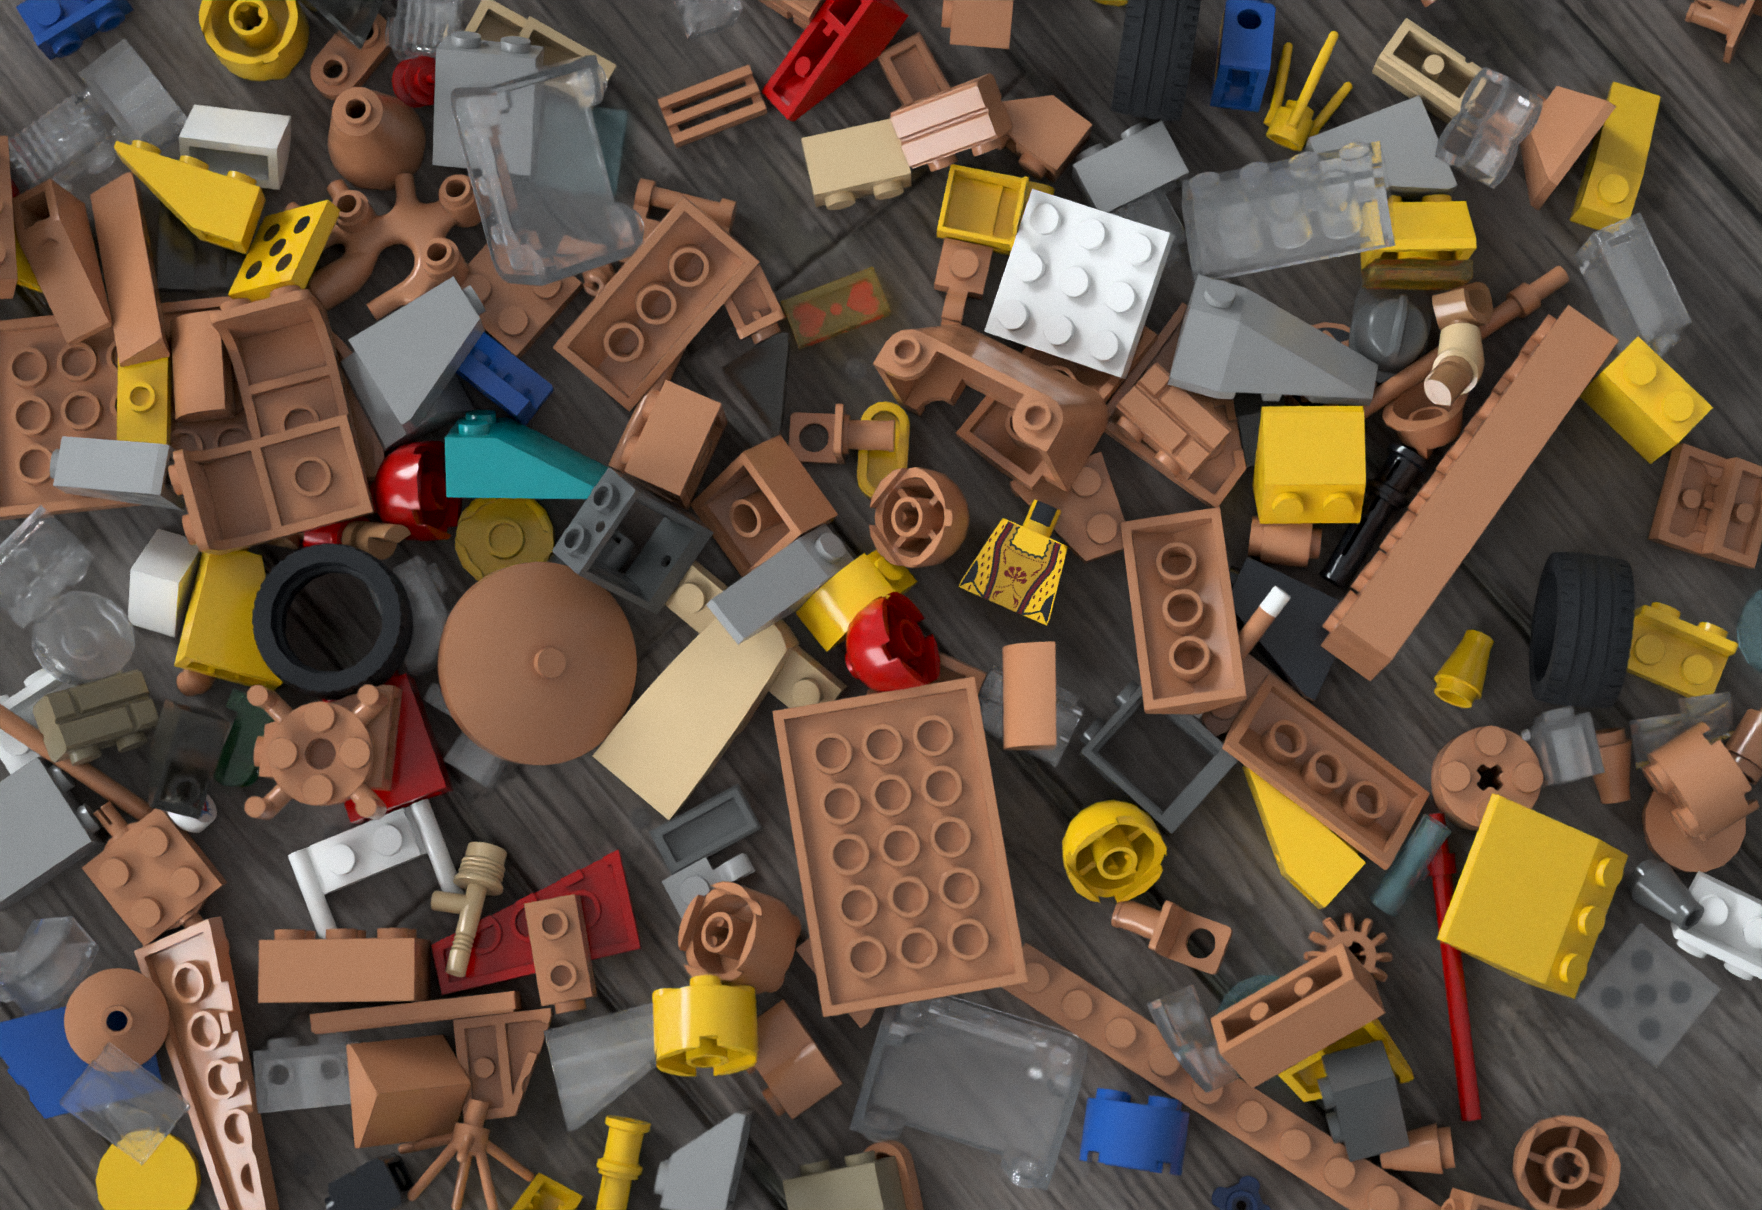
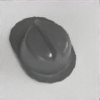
[1349,271,1432,384]

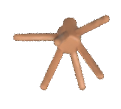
[398,1099,534,1210]

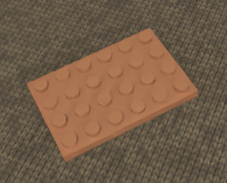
[772,677,1028,1017]

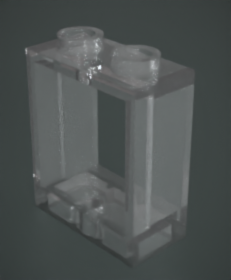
[1574,213,1692,356]

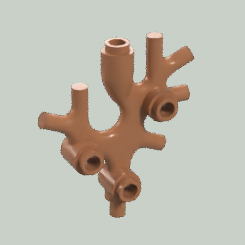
[284,172,511,321]

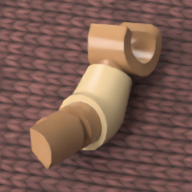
[1424,282,1493,406]

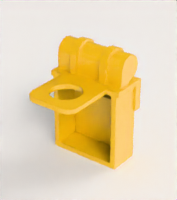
[937,164,1055,255]

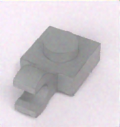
[662,853,756,919]

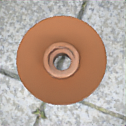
[64,968,169,1072]

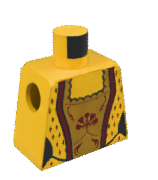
[959,499,1068,626]

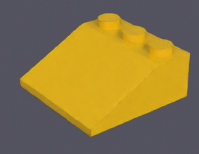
[1437,794,1628,999]

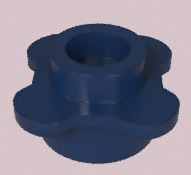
[1211,1176,1271,1210]

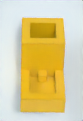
[796,549,918,652]

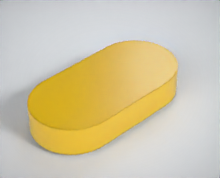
[857,402,910,500]

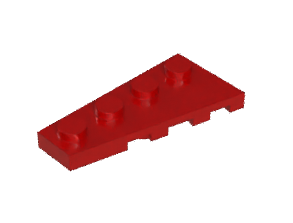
[431,849,642,995]

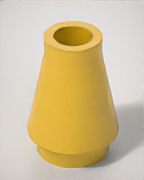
[1434,630,1494,708]

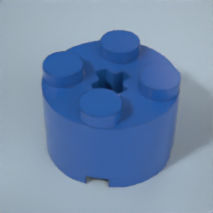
[1079,1088,1190,1176]

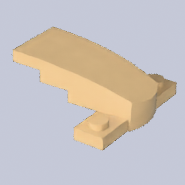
[593,560,847,820]

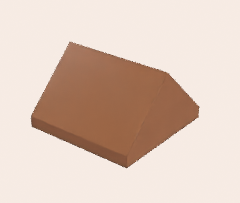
[346,1035,471,1148]

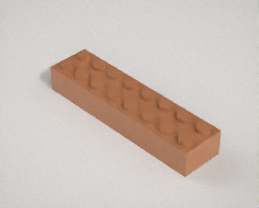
[1320,305,1619,681]

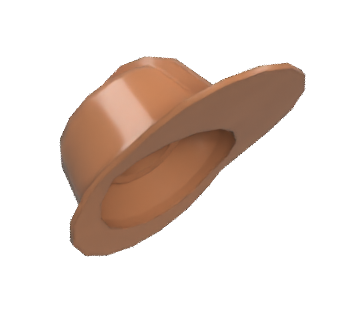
[1382,379,1469,459]

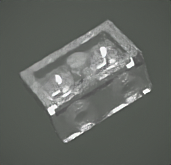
[0,505,94,628]

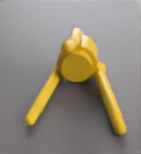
[1263,31,1353,151]

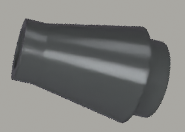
[1627,858,1704,930]

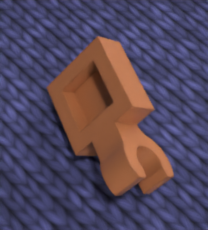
[934,237,993,326]

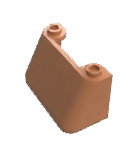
[873,324,1109,492]

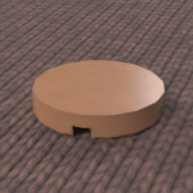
[1642,790,1746,873]

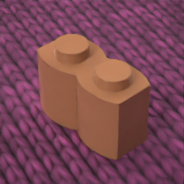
[746,999,844,1120]

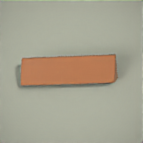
[90,172,170,367]

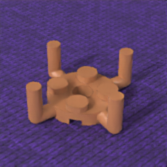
[245,685,388,820]

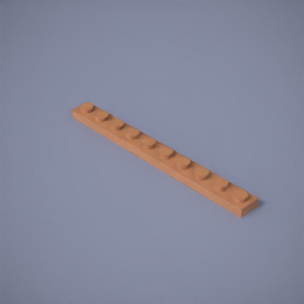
[1001,942,1442,1210]

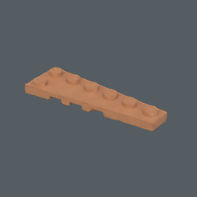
[134,916,280,1210]

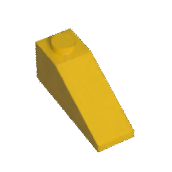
[1569,81,1661,236]

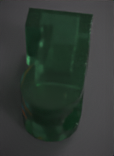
[210,688,274,788]

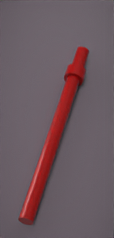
[1424,813,1482,1121]

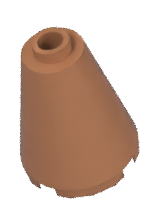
[328,87,426,191]

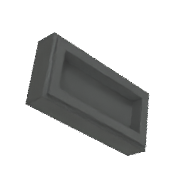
[649,784,763,875]

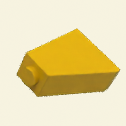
[174,548,283,691]

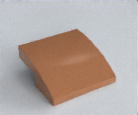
[1648,443,1762,569]

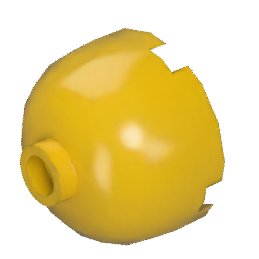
[1062,800,1167,903]

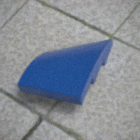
[0,1006,164,1119]

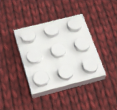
[984,189,1175,379]

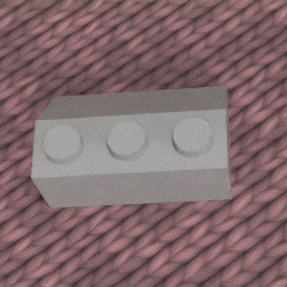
[654,1108,754,1210]

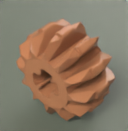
[1303,913,1392,982]

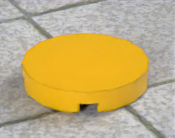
[455,498,555,581]
[96,1128,201,1210]

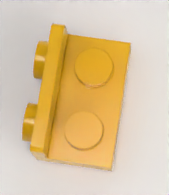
[1626,602,1739,705]

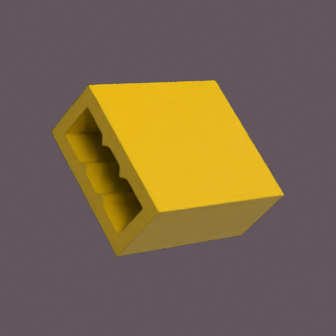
[1579,336,1713,464]

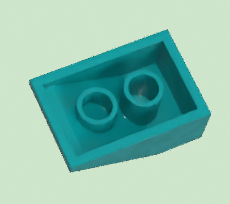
[445,410,608,499]

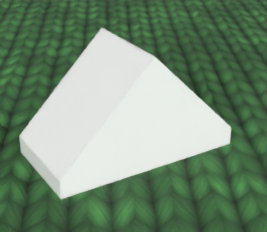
[128,529,202,638]

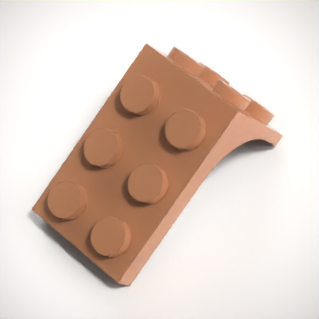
[209,285,363,462]
[168,414,376,556]

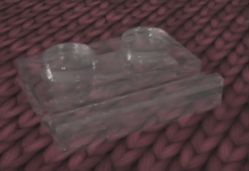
[60,1042,191,1166]

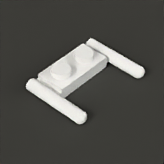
[288,799,465,939]

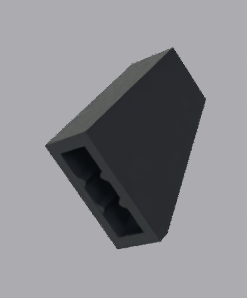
[1229,557,1341,703]

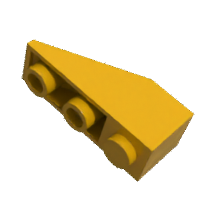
[114,140,266,255]
[1242,765,1366,909]

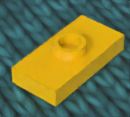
[117,351,172,446]

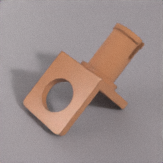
[1685,0,1762,64]
[789,404,896,464]
[1111,900,1233,975]

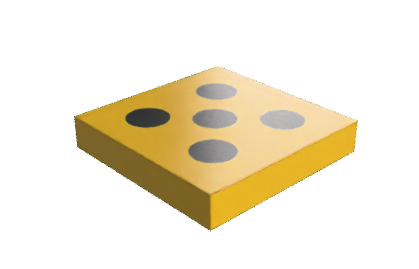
[228,200,340,302]

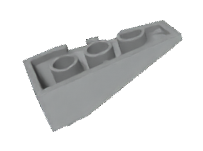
[1167,274,1378,406]

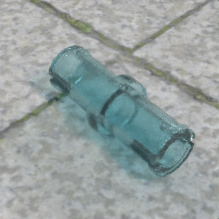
[1369,814,1452,917]

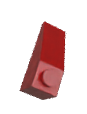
[761,0,909,122]

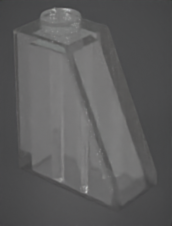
[544,1003,657,1132]

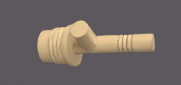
[431,842,507,977]

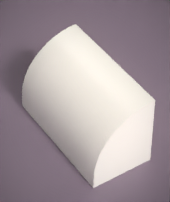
[179,105,291,190]

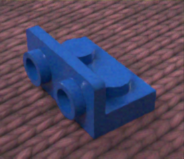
[16,0,134,60]
[456,332,554,426]

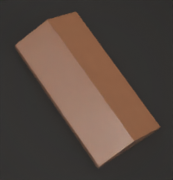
[553,195,760,412]
[956,325,1158,491]
[1120,507,1247,714]
[1222,672,1430,870]

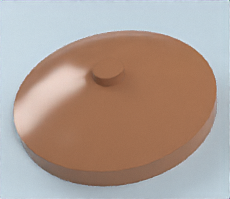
[438,562,637,765]

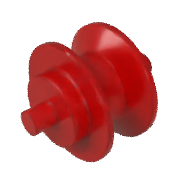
[392,56,436,108]

